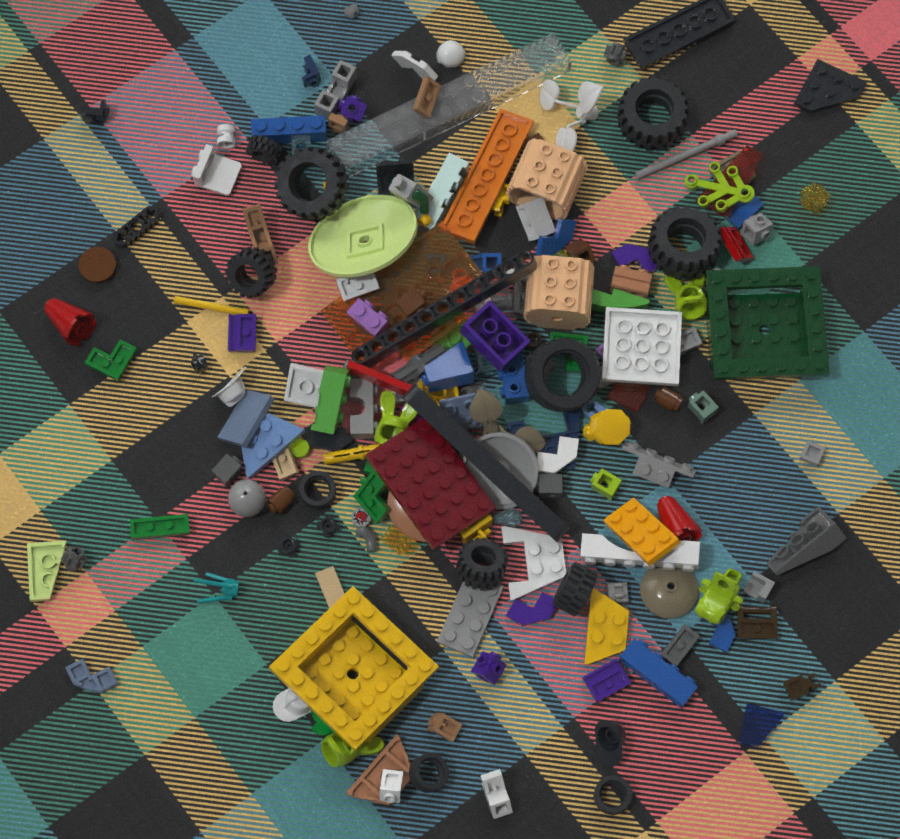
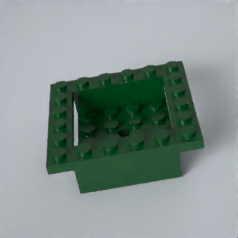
[705,266,830,380]

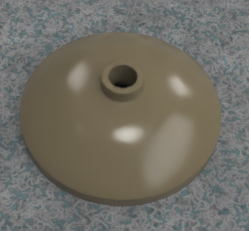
[640,567,699,619]

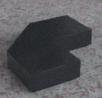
[302,422,353,452]

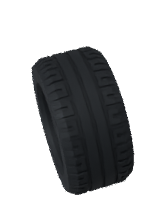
[524,338,601,412]

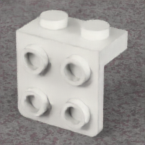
[191,144,242,196]

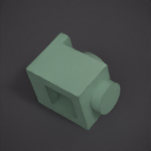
[688,390,719,424]

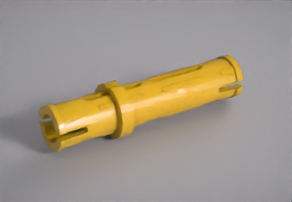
[323,443,381,465]

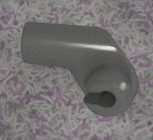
[355,526,376,553]

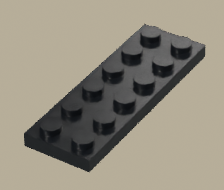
[623,0,736,71]

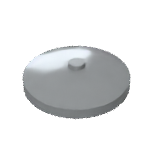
[462,432,539,510]

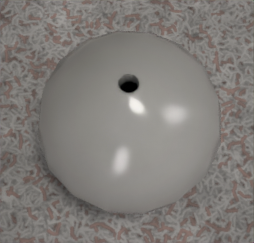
[228,479,266,517]

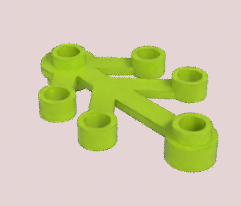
[684,162,755,212]

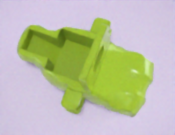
[694,568,743,625]

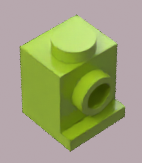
[590,469,622,501]

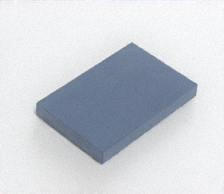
[218,389,274,448]

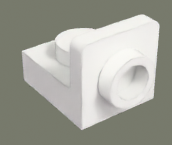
[380,769,403,803]

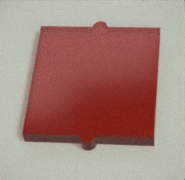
[607,382,651,412]

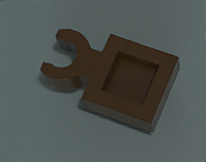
[783,673,821,701]

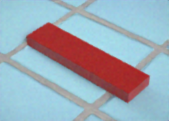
[346,360,413,395]

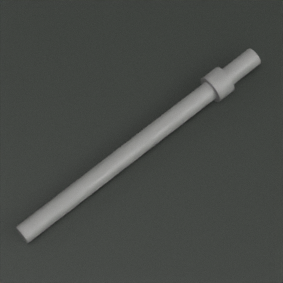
[635,129,738,179]

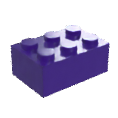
[460,301,530,372]

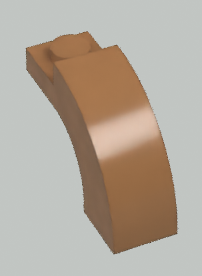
[242,204,278,264]

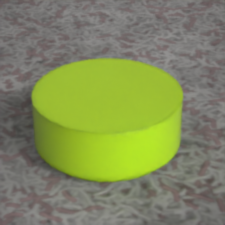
[290,439,310,459]

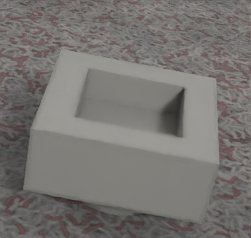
[799,440,825,467]

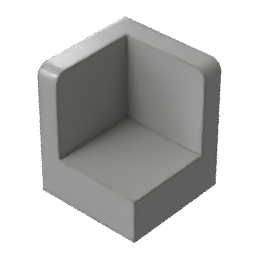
[743,571,775,603]

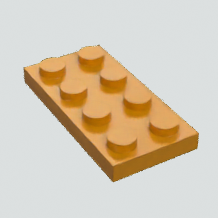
[603,497,681,566]

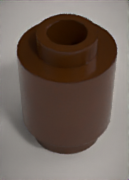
[654,386,684,412]
[267,486,296,514]

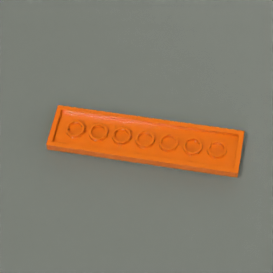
[440,109,534,244]

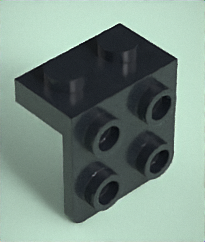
[376,159,415,195]

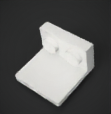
[336,273,380,302]

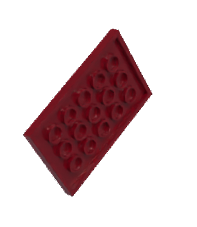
[365,418,496,550]

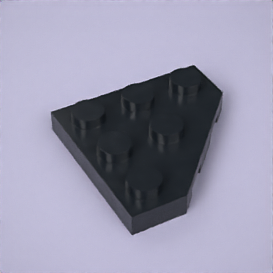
[793,59,867,114]

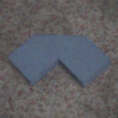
[65,658,119,694]

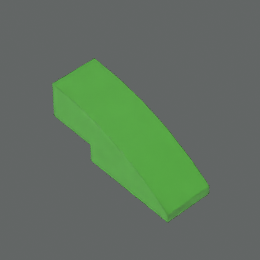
[591,288,650,313]

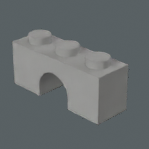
[314,60,357,120]
[350,379,378,439]

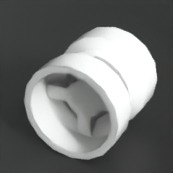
[217,124,235,149]

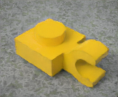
[492,184,510,217]

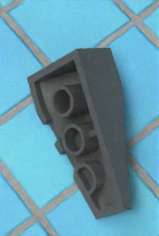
[767,506,846,575]

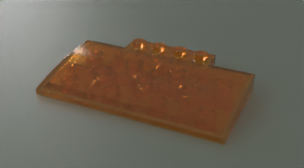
[321,221,483,369]

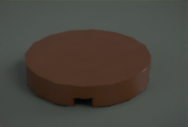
[79,247,116,284]

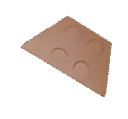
[346,734,410,806]

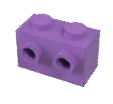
[346,298,391,338]

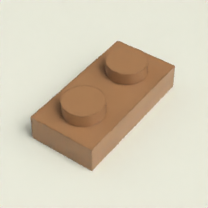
[412,76,441,119]

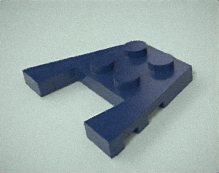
[507,409,581,474]

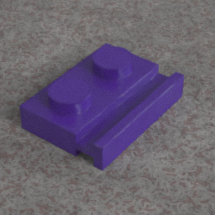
[228,314,257,352]
[582,658,631,703]

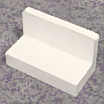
[516,197,555,241]

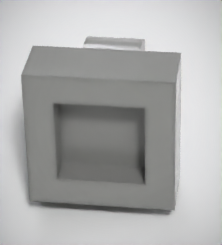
[607,582,628,604]

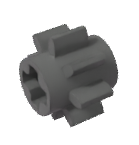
[604,42,627,65]
[61,547,87,571]

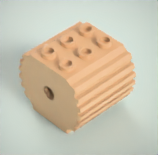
[506,138,588,221]
[524,255,594,330]

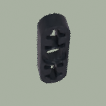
[113,206,160,248]

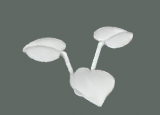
[539,80,603,151]

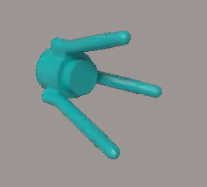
[193,572,239,603]

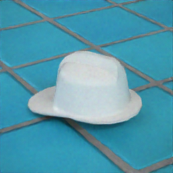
[212,367,246,407]
[273,688,311,722]

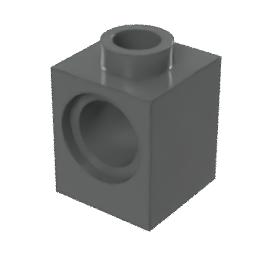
[211,454,243,488]
[534,474,562,498]

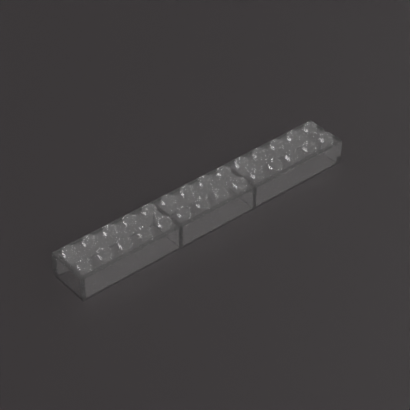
[326,32,572,177]

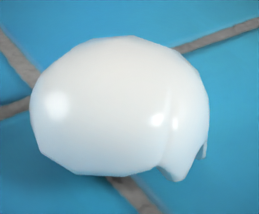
[436,40,465,68]

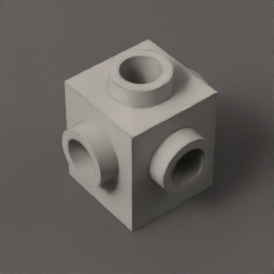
[741,213,773,245]

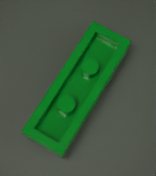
[130,514,190,540]

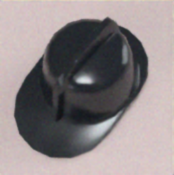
[595,720,626,767]

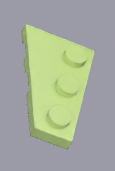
[27,541,67,602]

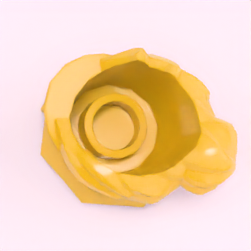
[583,409,631,445]

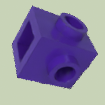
[338,95,367,123]
[471,651,507,685]

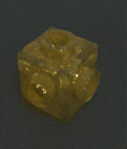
[799,181,831,215]

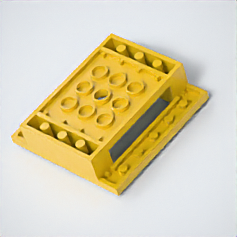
[269,586,439,751]

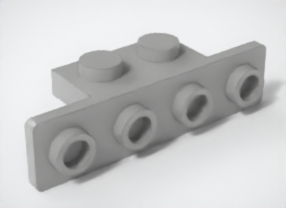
[622,441,696,488]

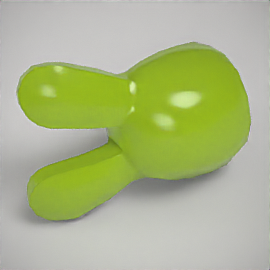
[664,273,708,320]
[374,390,418,444]
[321,732,384,768]

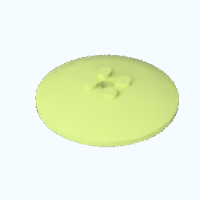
[308,195,418,278]

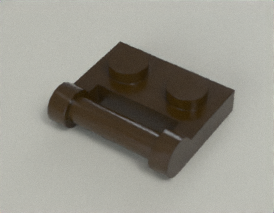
[736,604,778,640]

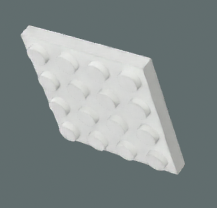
[602,307,682,386]

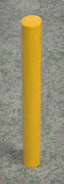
[174,296,249,315]

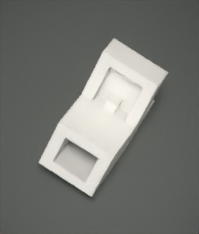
[481,769,513,819]

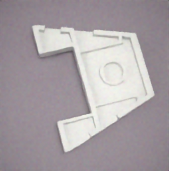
[501,526,566,602]

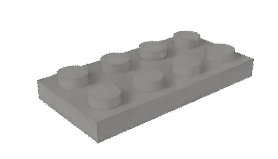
[437,582,504,658]

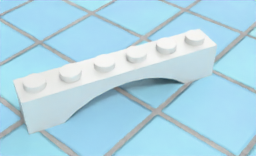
[580,533,700,572]

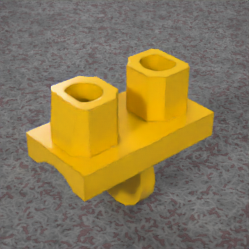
[460,514,493,543]

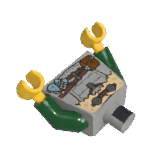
[389,174,434,228]

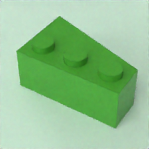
[311,365,351,434]

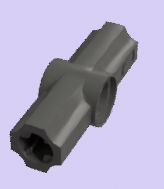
[391,343,446,383]

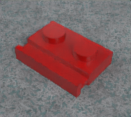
[720,227,754,262]

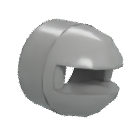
[343,3,359,19]

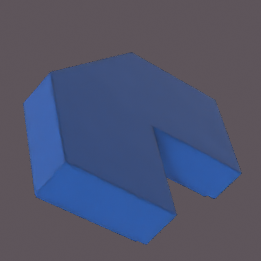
[535,219,577,256]
[700,613,736,653]

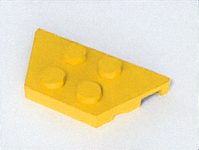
[584,589,629,665]

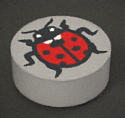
[351,508,371,528]

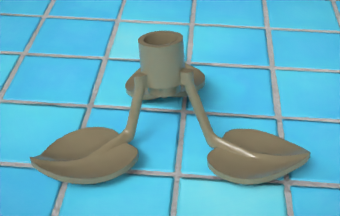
[458,389,546,460]

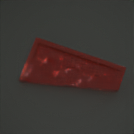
[695,146,763,219]

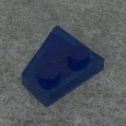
[738,703,785,748]

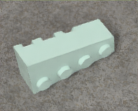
[414,153,469,237]

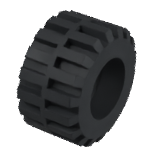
[225,247,277,298]
[456,538,508,591]
[553,562,597,617]

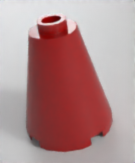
[44,298,96,346]
[657,496,702,542]

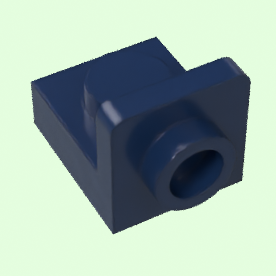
[302,55,321,87]

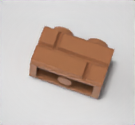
[610,265,652,299]

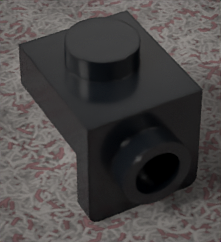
[80,99,110,124]

